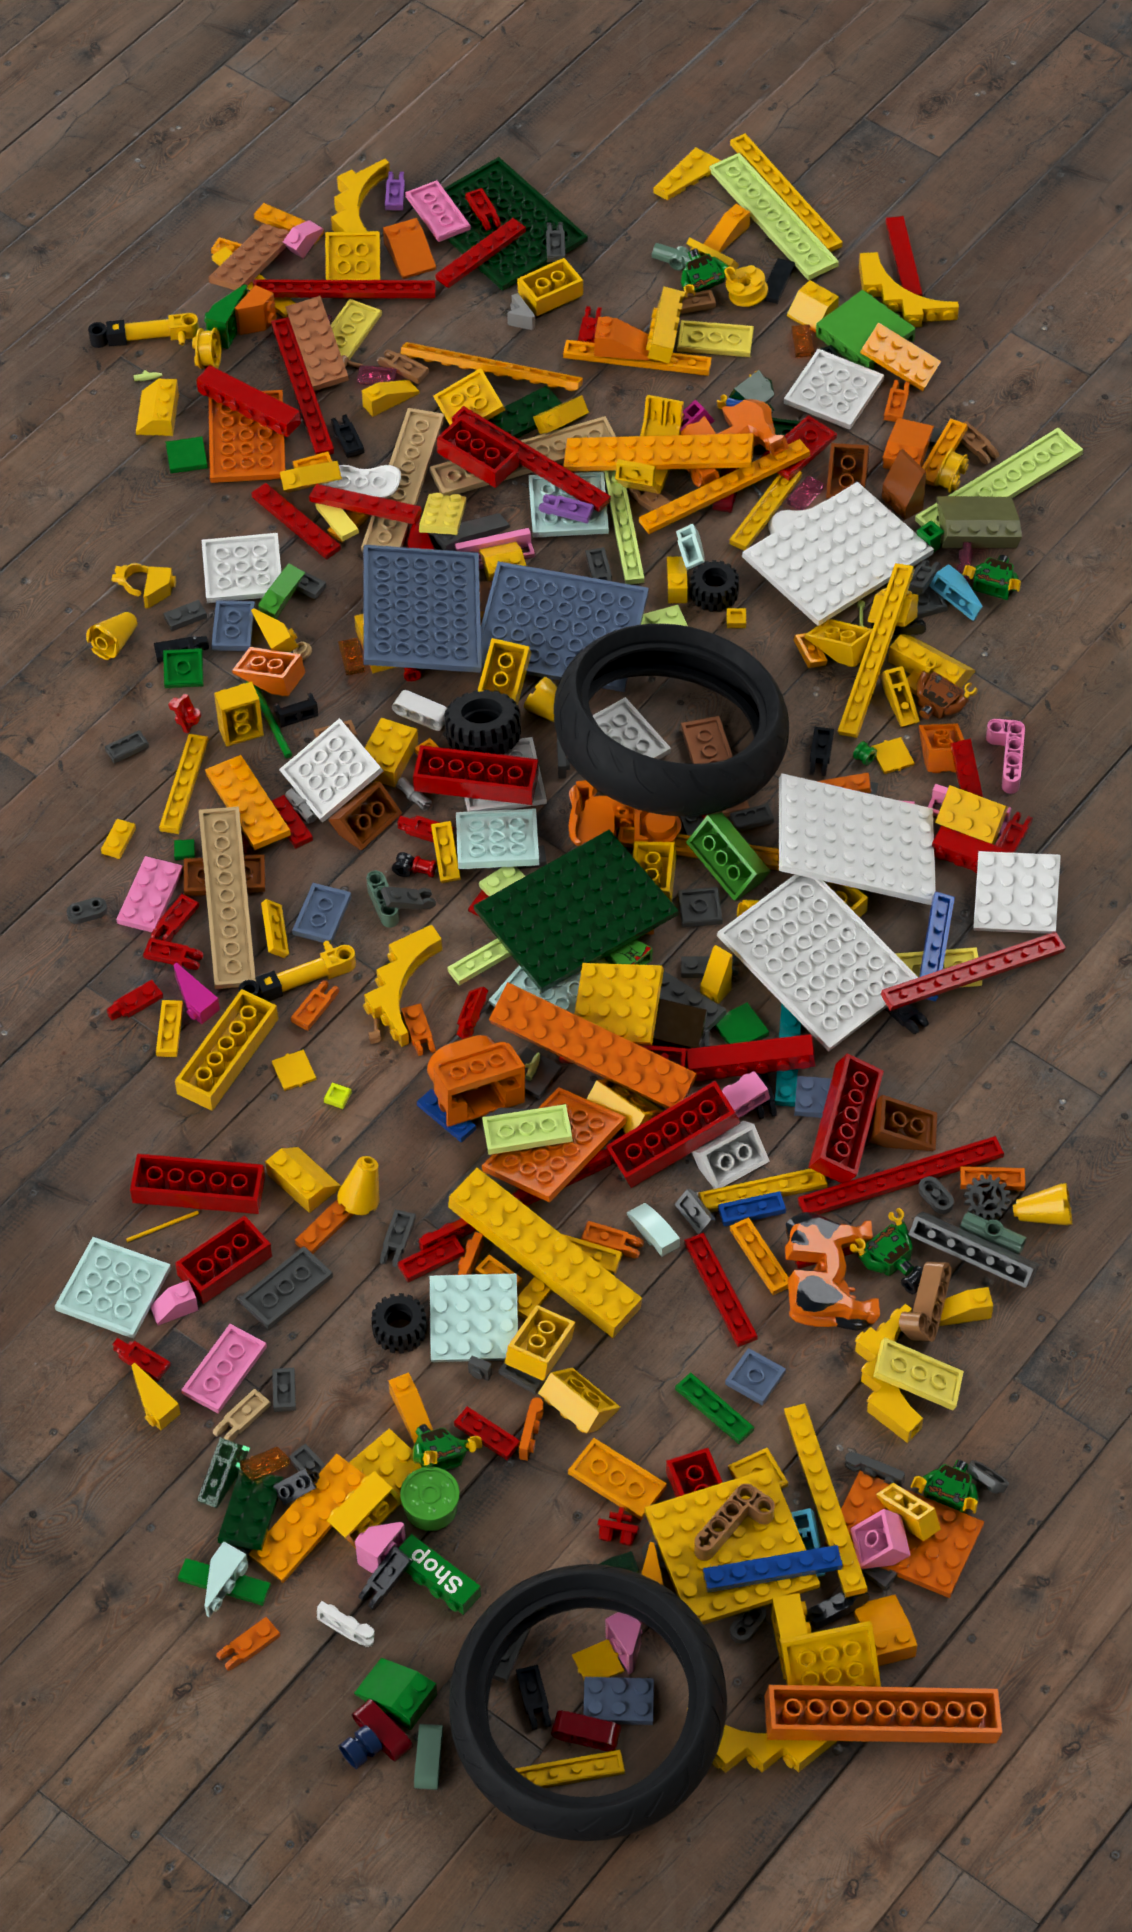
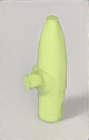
[134,370,162,381]
[525,1052,540,1081]

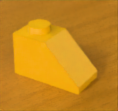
[143,566,176,609]

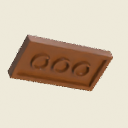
[184,854,266,896]

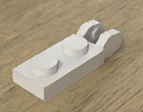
[317,1601,375,1648]

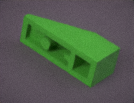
[258,563,305,620]

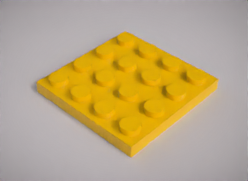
[574,963,664,1046]
[780,1621,881,1687]

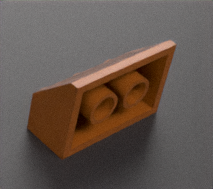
[328,781,402,850]

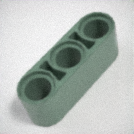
[366,870,399,928]
[414,1724,443,1790]

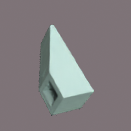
[205,1542,248,1617]

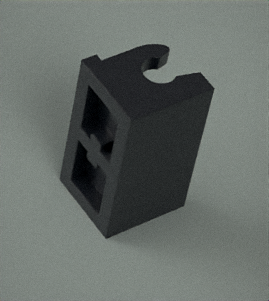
[274,693,318,728]

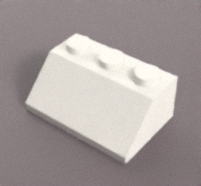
[692,1121,770,1189]

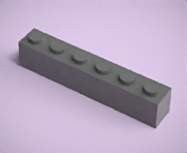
[908,1211,1040,1288]

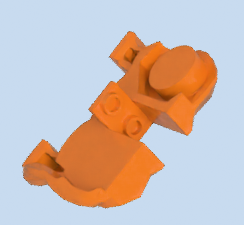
[679,399,789,487]
[568,780,682,847]

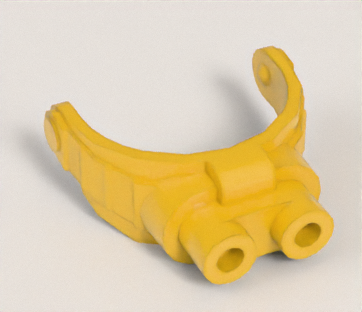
[112,563,149,596]

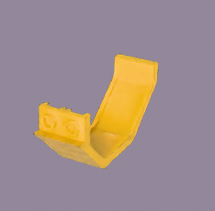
[615,395,684,494]

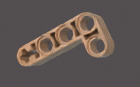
[899,1262,951,1342]
[694,1484,775,1561]

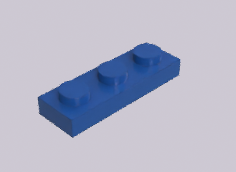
[417,1089,476,1142]
[718,1191,786,1227]

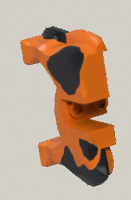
[785,1212,880,1331]

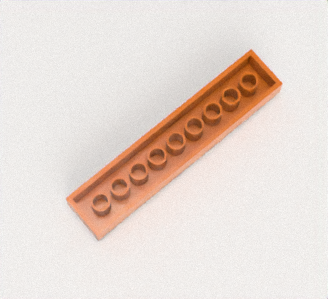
[489,982,697,1109]
[764,1685,1002,1743]

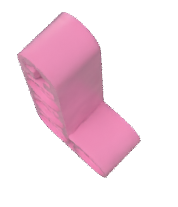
[986,719,1025,794]

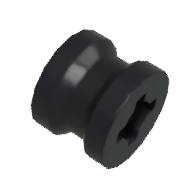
[392,852,415,877]

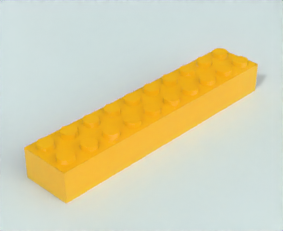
[448,1168,642,1338]

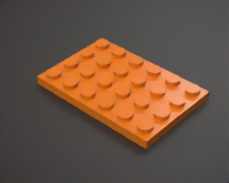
[208,390,286,483]
[482,1087,627,1203]
[824,1471,985,1598]

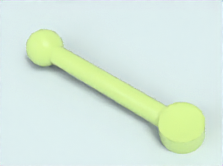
[857,600,865,627]

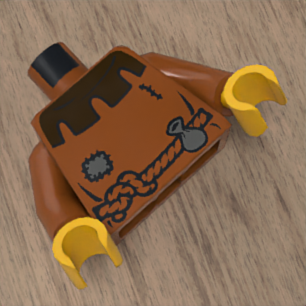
[916,657,978,719]

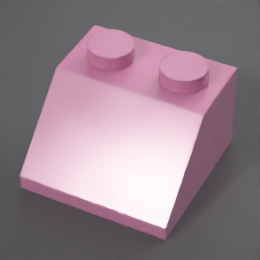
[850,1509,910,1569]
[355,1522,406,1574]
[605,1612,643,1674]

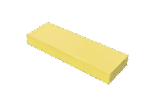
[315,503,359,541]

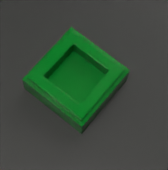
[174,839,195,860]

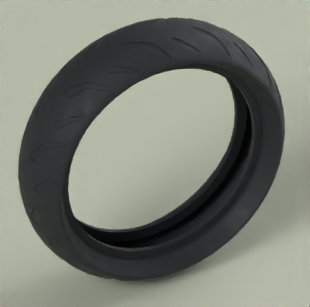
[554,624,789,817]
[449,1564,727,1841]

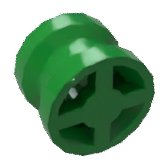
[853,741,877,766]

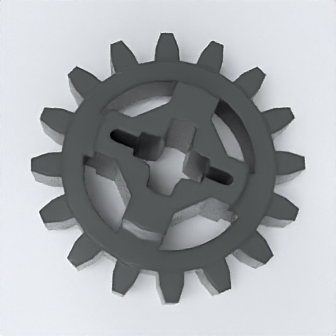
[963,1174,1011,1220]

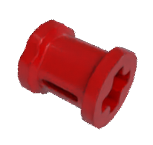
[403,667,421,682]
[412,856,437,878]

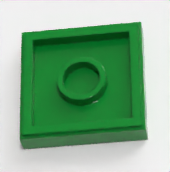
[165,436,208,474]
[163,648,204,688]
[714,1002,769,1044]

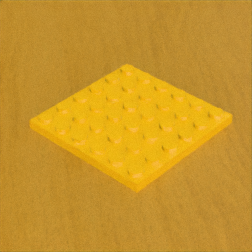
[645,1467,820,1625]

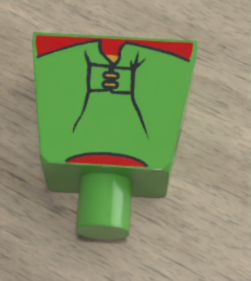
[605,939,652,965]

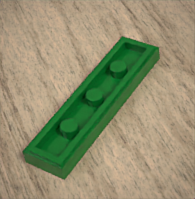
[675,1372,754,1444]
[178,1558,271,1606]

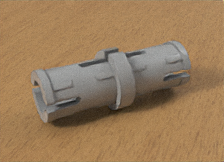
[396,777,432,811]
[285,788,317,824]

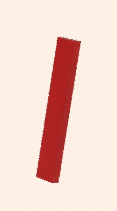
[886,216,923,296]
[684,1233,758,1347]

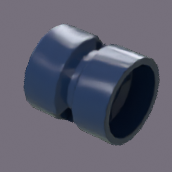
[339,1725,383,1769]

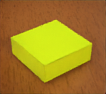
[324,1082,352,1109]

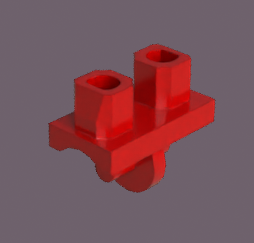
[168,694,201,733]
[597,1507,640,1546]

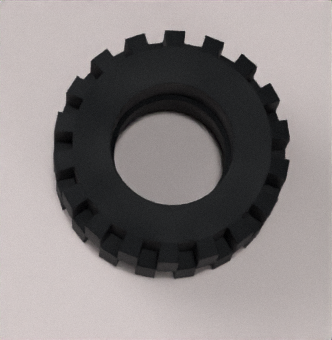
[691,560,739,612]
[371,1293,427,1354]

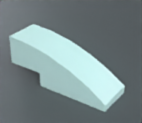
[676,524,705,570]
[627,1203,680,1257]

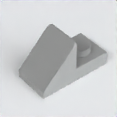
[507,293,536,330]

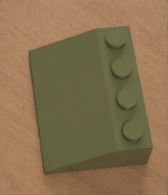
[936,496,1022,548]

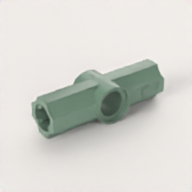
[652,243,691,270]
[960,1212,1027,1255]

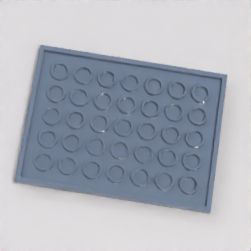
[363,545,482,673]
[481,561,649,692]

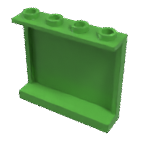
[816,290,915,371]

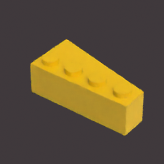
[646,286,685,363]

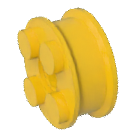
[726,265,768,307]
[192,328,222,369]
[934,448,969,493]

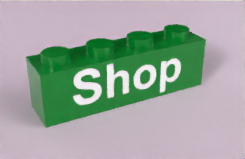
[399,1534,481,1615]

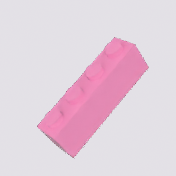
[722,1071,770,1119]

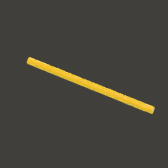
[126,1210,199,1243]

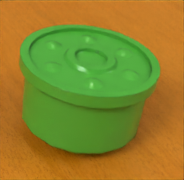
[400,1467,460,1531]

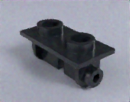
[274,1468,319,1506]

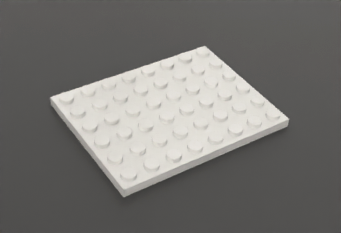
[742,482,934,626]
[779,773,936,905]
[717,874,918,1052]

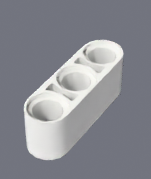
[392,690,447,731]

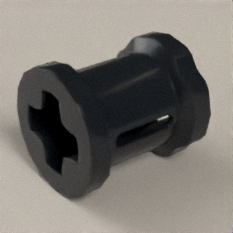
[901,1266,923,1294]

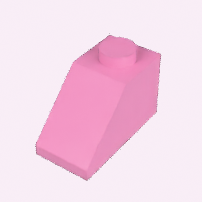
[283,220,324,259]
[150,1280,198,1326]

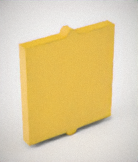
[871,737,914,774]
[271,1049,317,1091]
[572,1639,624,1679]

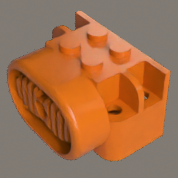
[427,1035,525,1127]

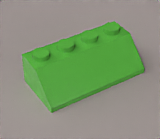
[686,812,771,901]

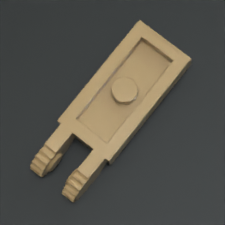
[213,1389,271,1445]

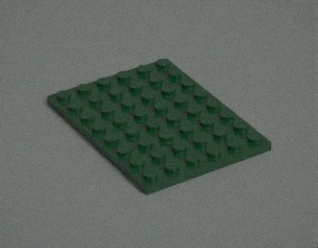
[414,157,588,291]
[474,830,679,993]

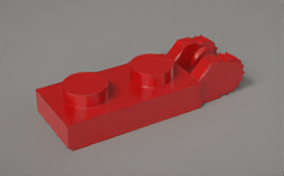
[465,188,501,231]
[578,306,602,343]
[995,811,1033,852]
[151,894,199,942]
[143,938,204,970]

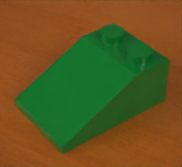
[204,285,248,349]
[354,1658,437,1730]

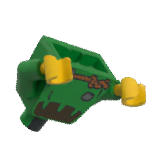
[680,248,737,298]
[962,555,1021,600]
[850,1208,914,1276]
[413,1424,482,1470]
[910,1460,978,1514]

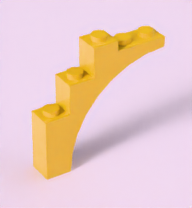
[331,159,390,232]
[859,252,959,327]
[363,924,442,1047]
[855,1304,923,1443]
[687,1708,837,1773]

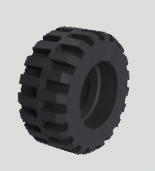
[445,690,521,754]

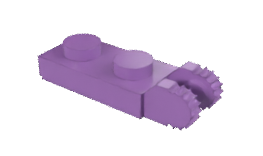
[385,172,405,210]
[538,494,594,524]

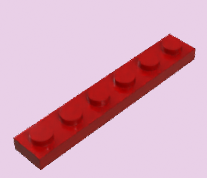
[436,218,526,288]
[251,483,341,560]
[309,484,422,525]

